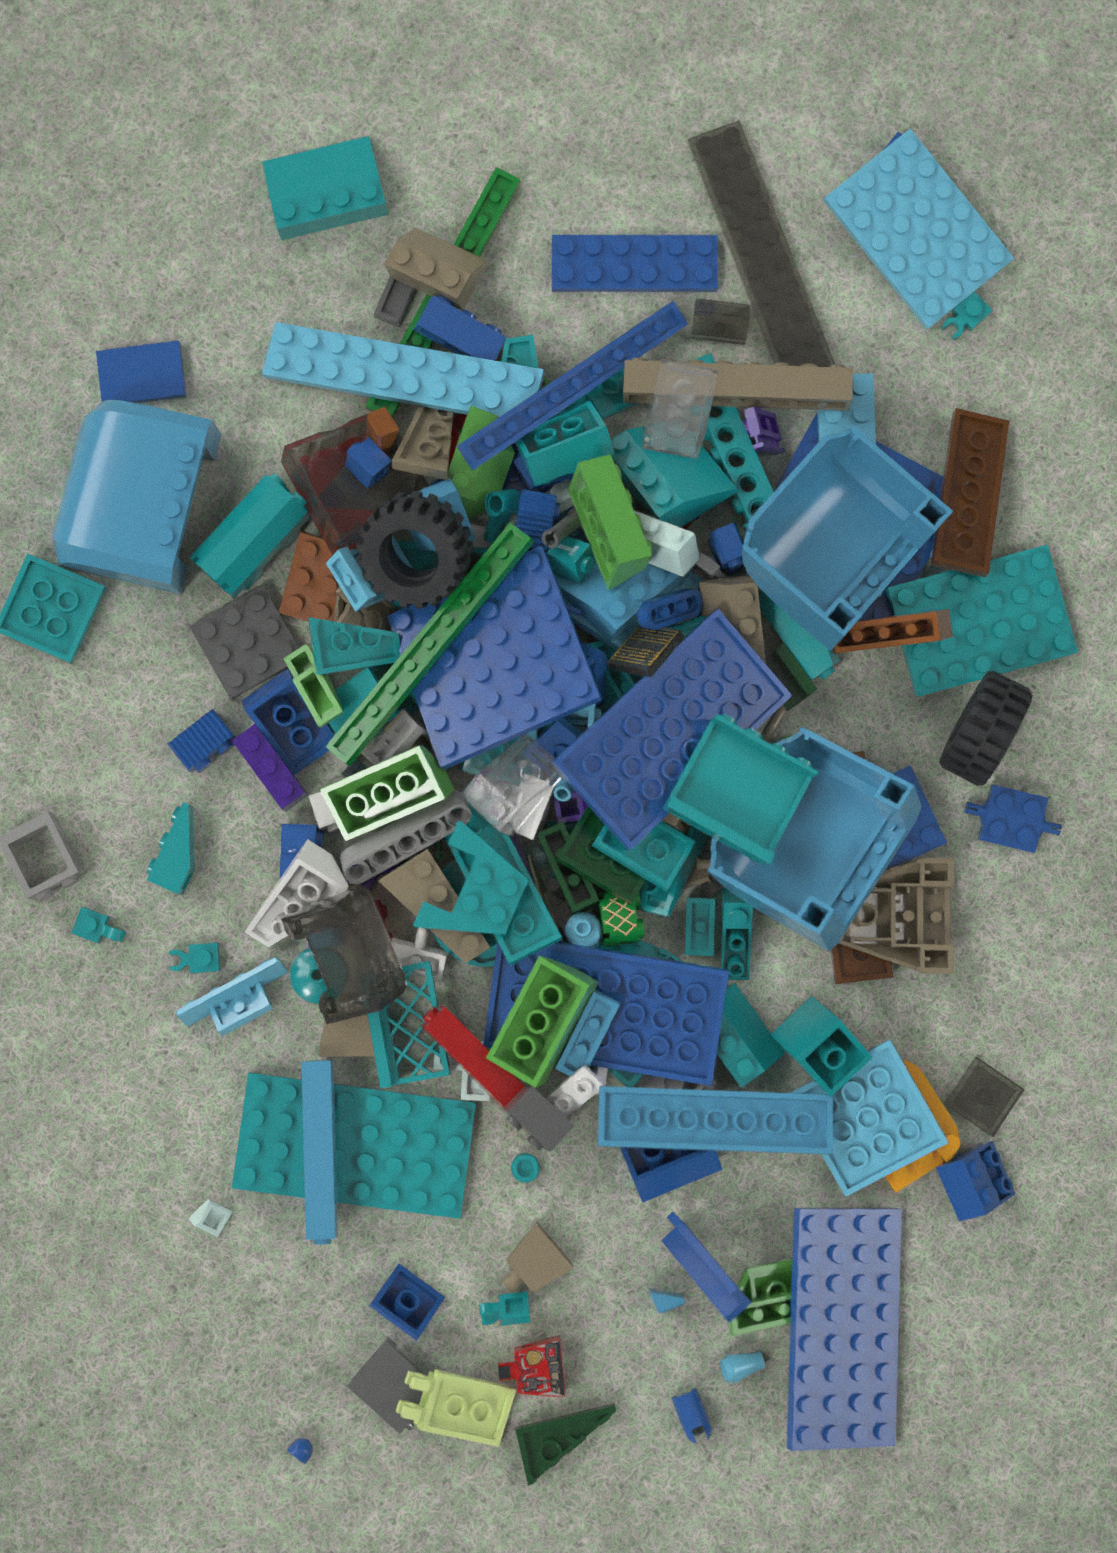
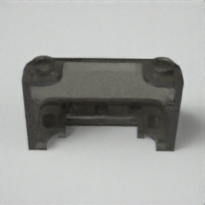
[281,886,407,1024]

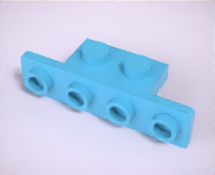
[176,957,288,1036]

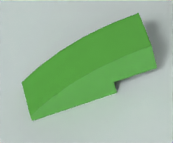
[283,643,344,728]

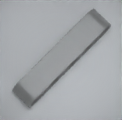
[340,791,471,884]

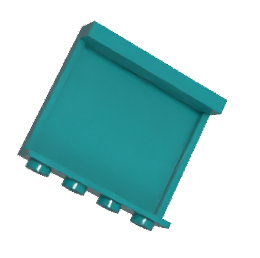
[662,714,819,866]

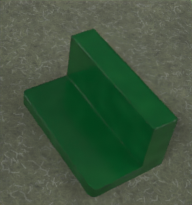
[765,643,817,711]

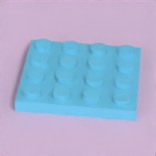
[789,1039,948,1197]

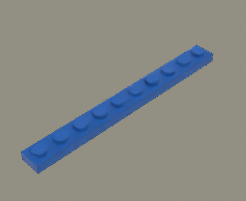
[456,301,688,471]

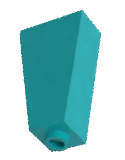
[758,590,840,680]

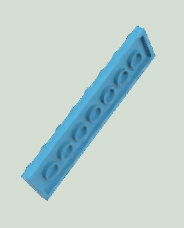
[597,1086,833,1155]

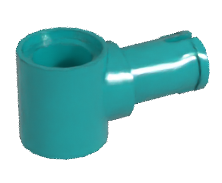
[482,489,520,544]

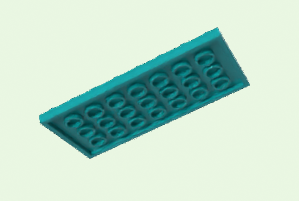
[232,1072,476,1219]

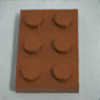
[279,531,356,622]

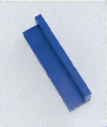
[661,1212,752,1323]

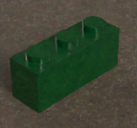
[537,822,599,916]

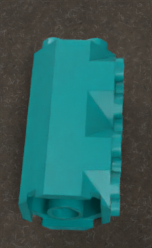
[189,473,311,599]

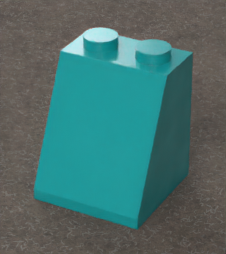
[328,663,420,740]
[770,996,873,1098]

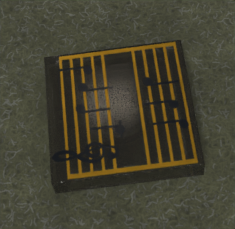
[607,624,684,677]

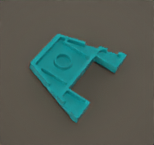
[413,820,528,935]

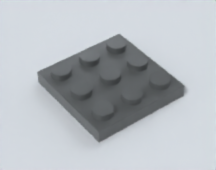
[189,585,299,700]

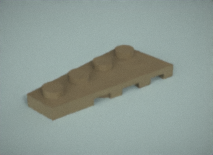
[392,406,454,480]

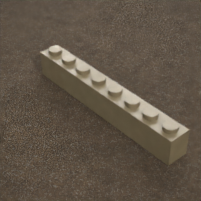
[623,358,853,411]

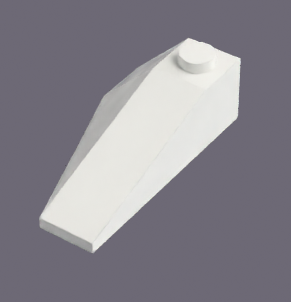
[245,839,348,947]

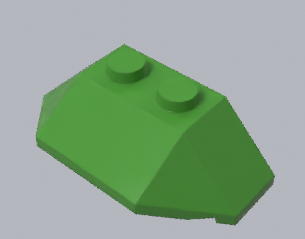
[447,406,515,518]
[729,1259,792,1336]

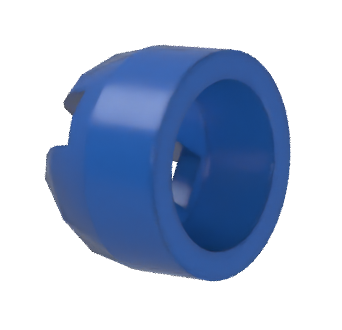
[287,1438,313,1464]

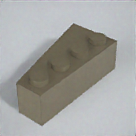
[378,849,490,963]

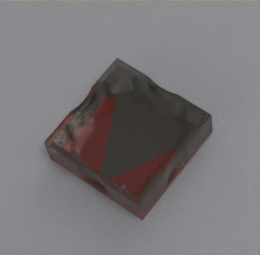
[281,414,429,556]

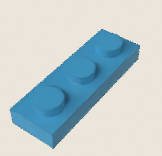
[556,990,621,1076]

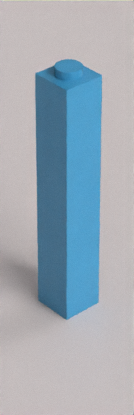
[301,1060,338,1245]

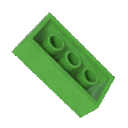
[568,455,653,589]
[320,745,454,841]
[486,955,598,1088]

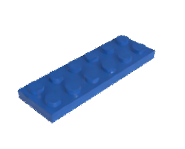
[552,235,718,292]

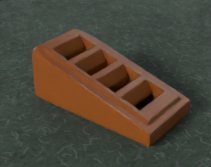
[367,407,399,456]

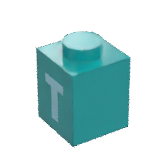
[546,537,595,583]

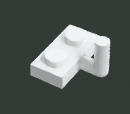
[386,928,448,981]

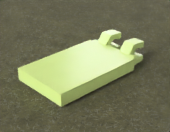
[396,1369,516,1447]

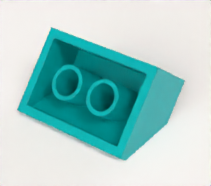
[515,401,615,487]
[717,983,785,1088]

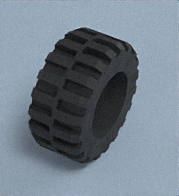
[356,491,473,609]
[939,671,1033,786]

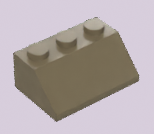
[384,227,489,311]
[699,575,766,664]

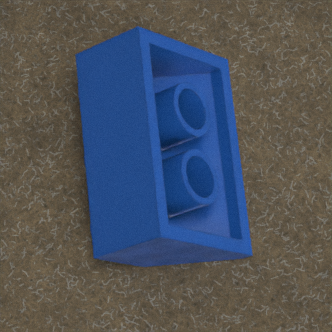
[620,1147,723,1203]

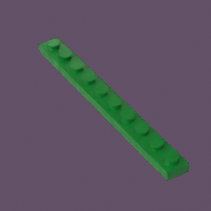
[365,167,521,418]
[325,522,534,767]

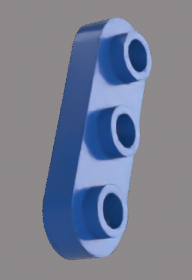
[638,588,703,630]

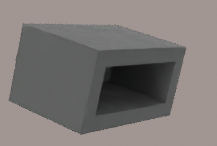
[503,1083,574,1152]

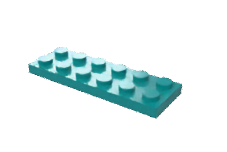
[444,789,562,966]

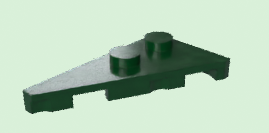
[515,1403,616,1486]

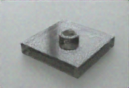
[944,1056,1025,1137]

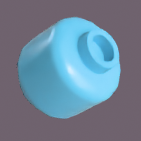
[565,912,603,948]

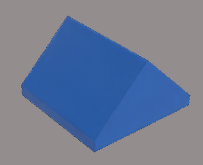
[369,1263,445,1341]

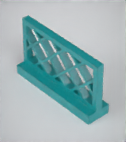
[360,961,451,1088]

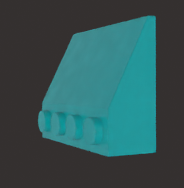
[262,136,388,241]
[611,418,738,528]

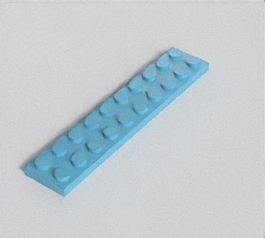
[262,322,545,418]

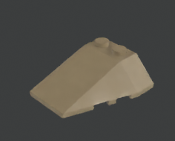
[839,858,954,974]

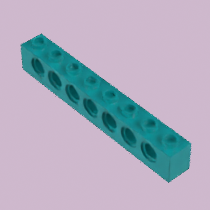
[688,353,774,535]

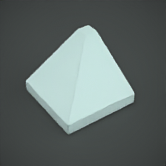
[189,1199,233,1237]

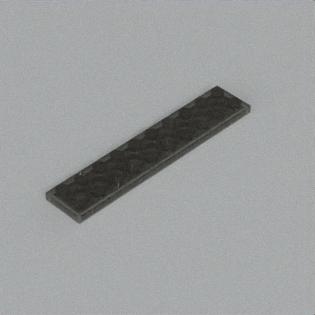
[687,120,835,367]

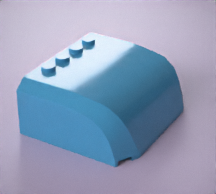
[52,400,222,595]
[742,426,953,651]
[708,727,922,951]

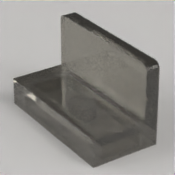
[691,298,750,345]

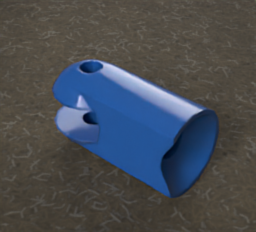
[671,1388,712,1444]

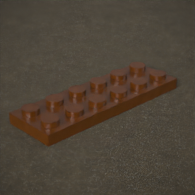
[931,408,1009,577]

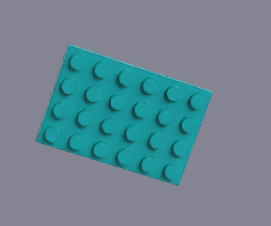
[885,544,1078,697]

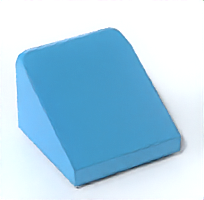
[649,1289,685,1314]

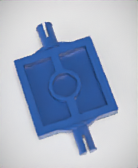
[964,784,1062,853]

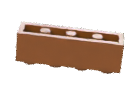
[833,609,953,654]

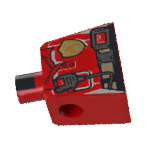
[498,1335,565,1397]

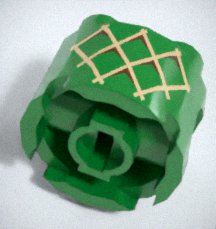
[597,890,645,948]

